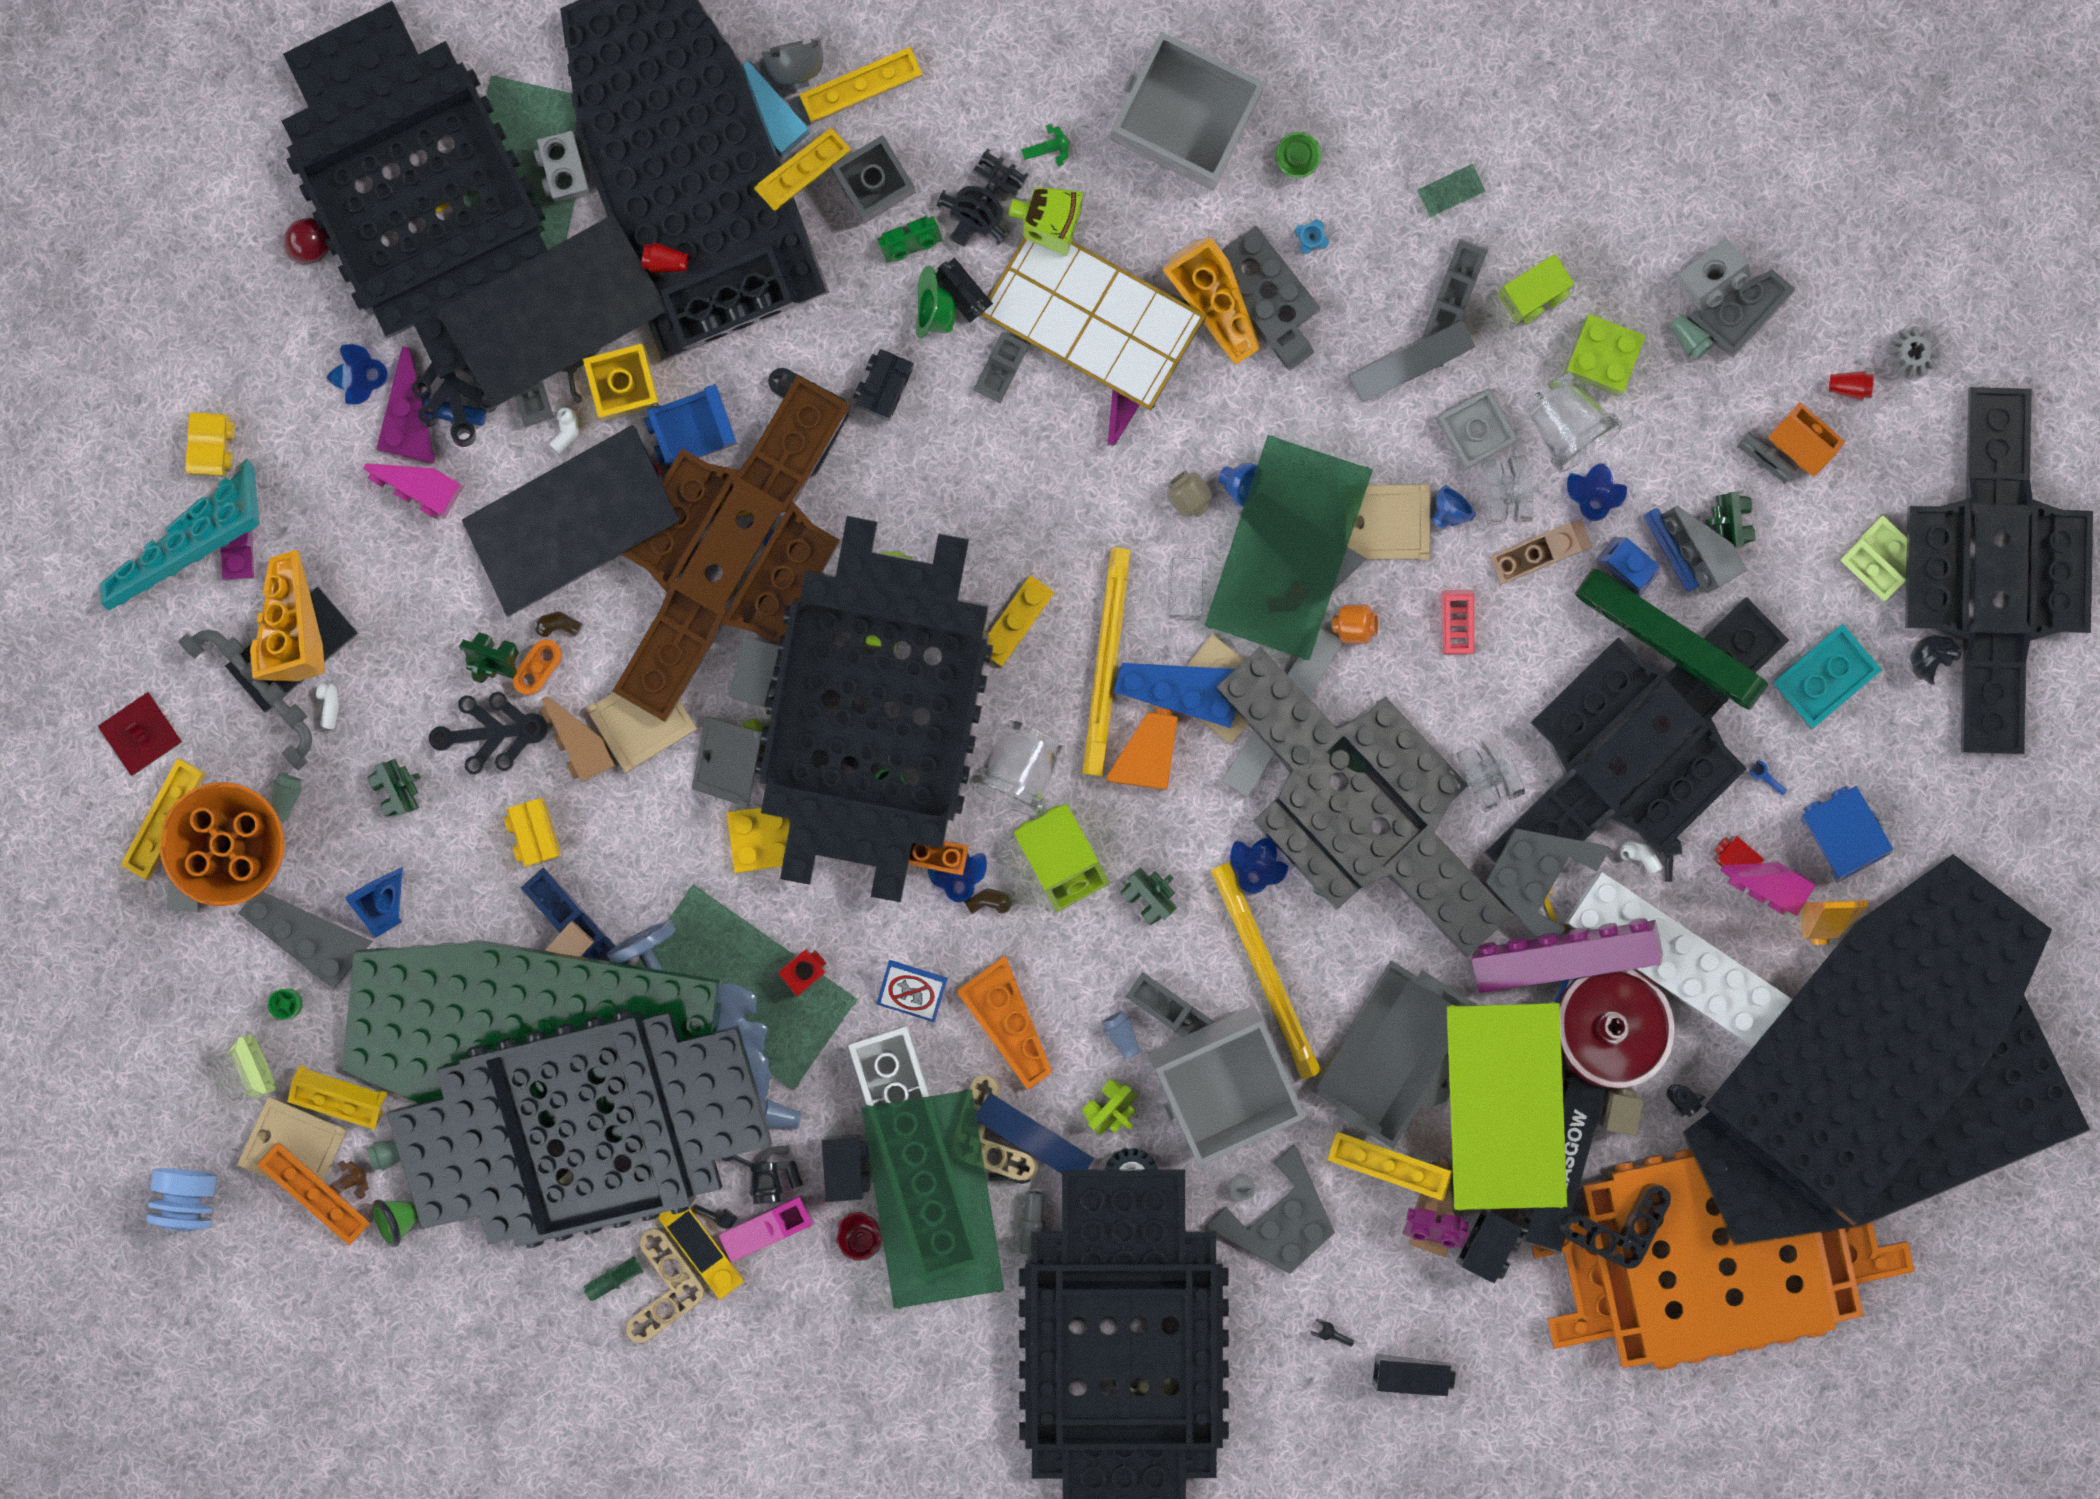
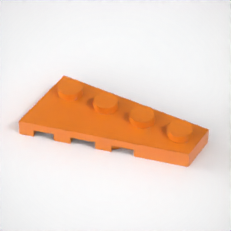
[956,955,1052,1090]

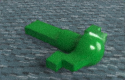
[1021,123,1070,166]

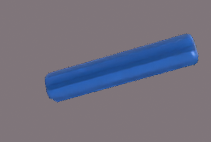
[1643,508,1700,592]

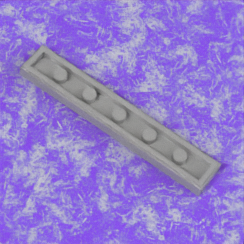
[1221,626,1342,797]

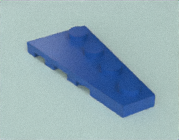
[1113,663,1236,728]

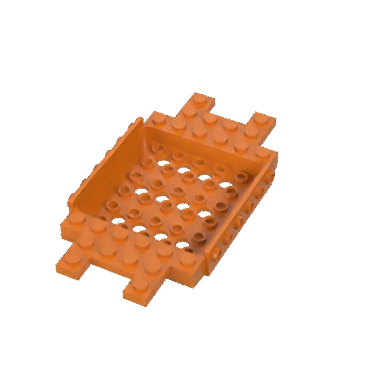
[1531,1149,1915,1370]

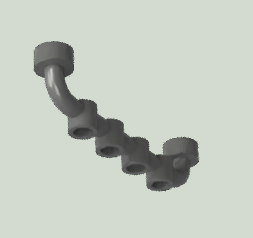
[178,629,313,771]

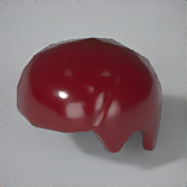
[284,218,329,265]
[836,1212,883,1261]

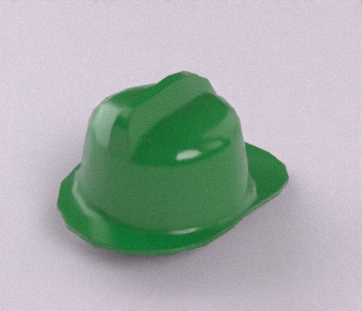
[916,266,956,338]

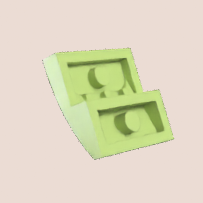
[1840,514,1907,602]

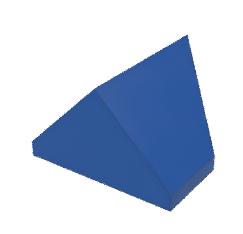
[345,867,403,938]

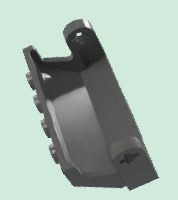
[1311,960,1476,1149]

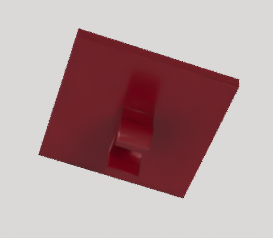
[98,692,182,776]

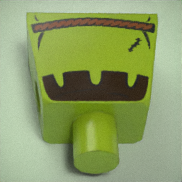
[1009,187,1084,256]

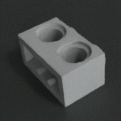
[534,131,591,203]

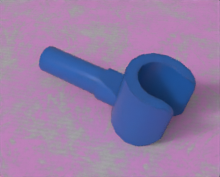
[1749,760,1787,795]

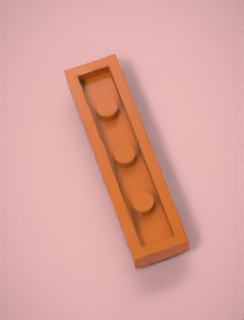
[257,1141,371,1246]

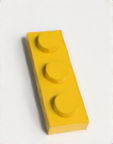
[988,575,1055,667]

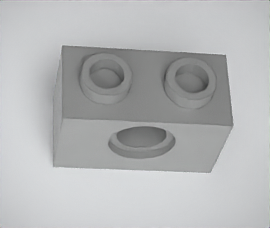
[1677,238,1751,312]

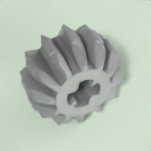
[1886,326,1940,379]

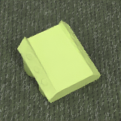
[226,1034,277,1098]

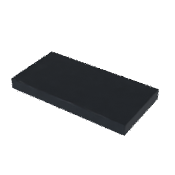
[225,587,359,713]

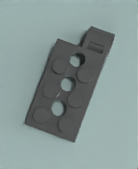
[1222,226,1320,371]

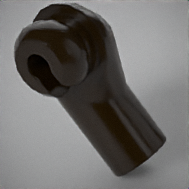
[535,611,583,637]

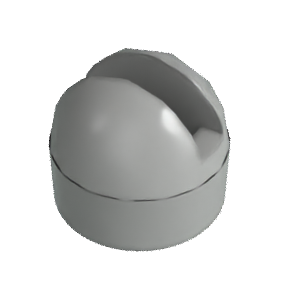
[1230,1173,1255,1201]

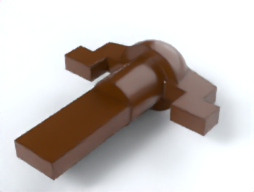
[330,1160,369,1199]

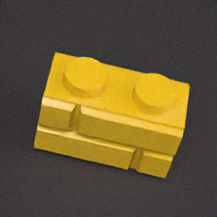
[504,798,562,867]

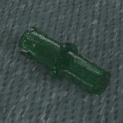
[583,1255,644,1301]

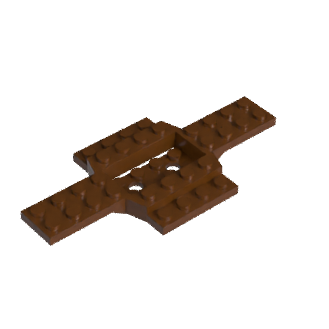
[612,375,851,723]

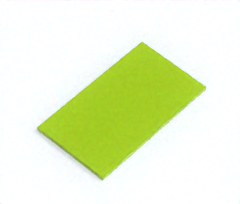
[1447,1002,1567,1211]

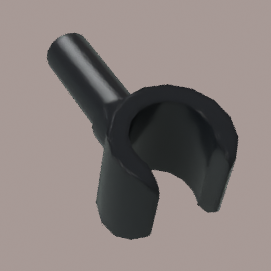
[1663,838,1682,882]
[989,1165,1031,1184]
[693,1204,737,1228]
[1310,1318,1354,1347]

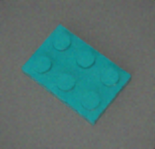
[1772,623,1882,729]

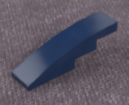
[521,867,630,964]
[973,1092,1095,1174]

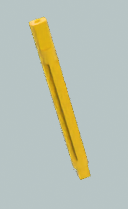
[1082,547,1131,776]
[1210,862,1322,1080]

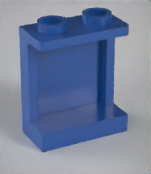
[644,384,737,469]
[1800,786,1893,883]

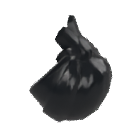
[1910,635,1962,685]

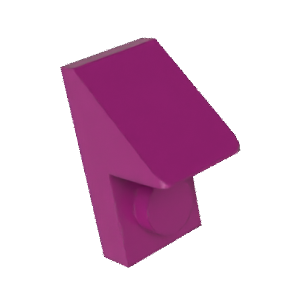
[220,531,254,580]

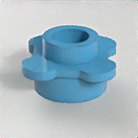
[1295,220,1329,254]

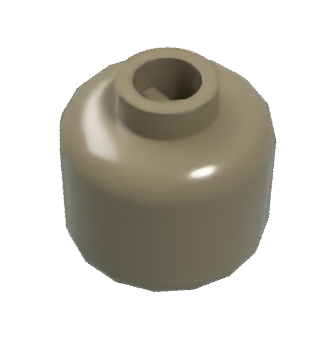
[1167,471,1212,517]

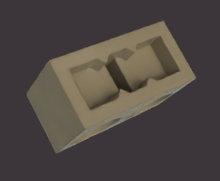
[1599,1087,1644,1137]

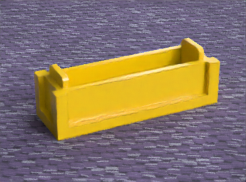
[288,1065,387,1130]

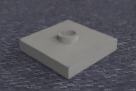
[1435,388,1519,471]

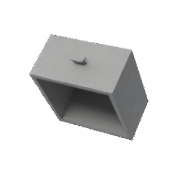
[1111,32,1265,191]
[1147,1005,1306,1167]

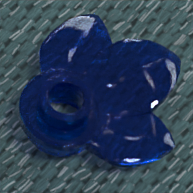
[327,344,388,405]
[1567,463,1627,521]
[1230,837,1289,894]
[928,841,987,902]

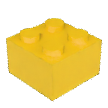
[583,343,661,422]

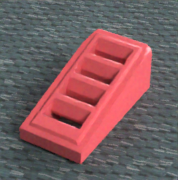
[1441,590,1474,655]

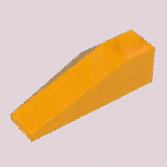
[1163,237,1260,365]
[250,550,325,681]
[1802,900,1868,945]

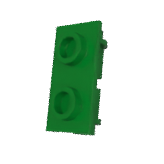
[877,215,943,263]

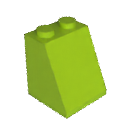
[1013,803,1110,913]

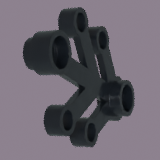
[412,362,497,447]
[429,692,548,775]

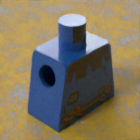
[1595,537,1660,597]

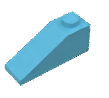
[743,61,810,157]

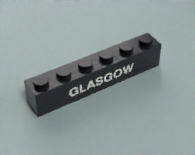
[1521,1070,1606,1255]

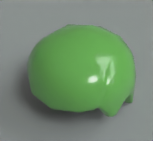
[1276,132,1322,178]

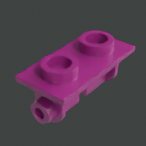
[1402,1206,1469,1248]

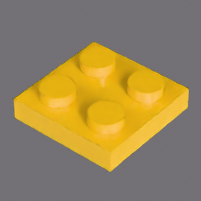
[727,808,790,873]

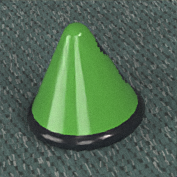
[372,1199,419,1247]

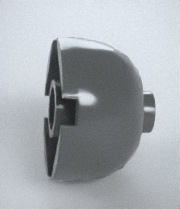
[761,38,823,90]

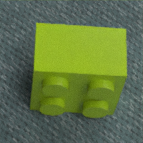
[1497,254,1575,325]
[1563,313,1646,396]

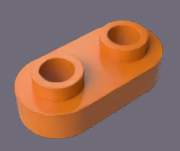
[513,639,563,695]

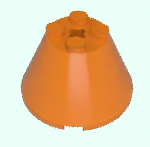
[160,782,285,906]

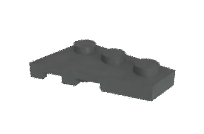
[1687,269,1795,358]

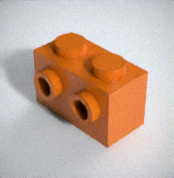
[1768,401,1846,477]

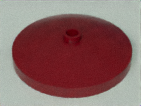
[1558,969,1675,1089]

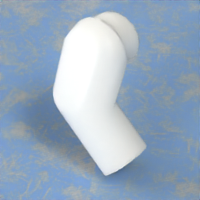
[549,408,579,454]
[316,683,339,729]
[1620,840,1663,875]

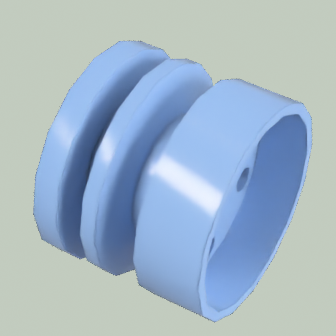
[146,1168,218,1231]

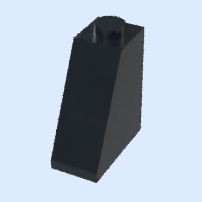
[1372,1354,1456,1397]

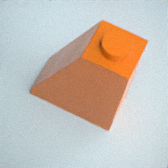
[1106,708,1178,790]

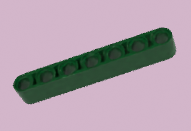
[1574,568,1768,710]

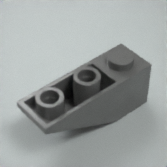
[1661,505,1748,593]

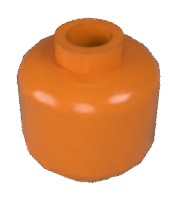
[1332,604,1378,644]

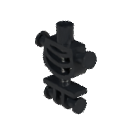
[937,148,1029,247]

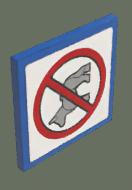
[877,960,948,1023]

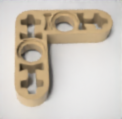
[951,1075,1038,1181]
[626,1228,704,1343]

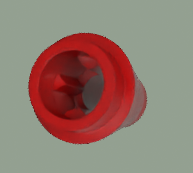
[642,242,688,273]
[1829,371,1874,401]

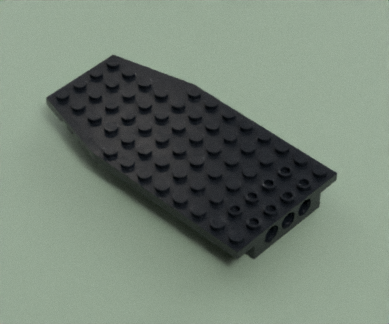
[560,0,830,361]
[1704,854,2052,1226]
[1683,995,2090,1246]

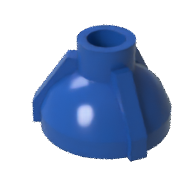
[1219,463,1262,507]
[1432,485,1476,529]

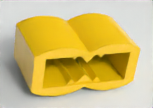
[186,412,235,477]

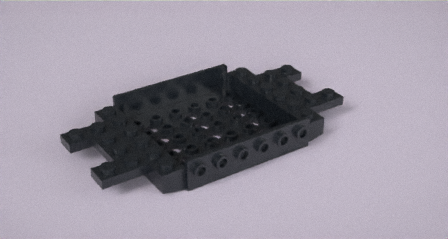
[755,516,993,903]

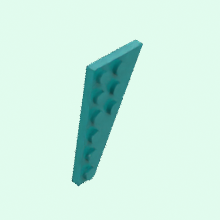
[100,459,260,611]

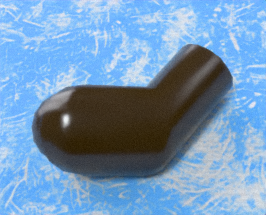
[964,888,1012,914]

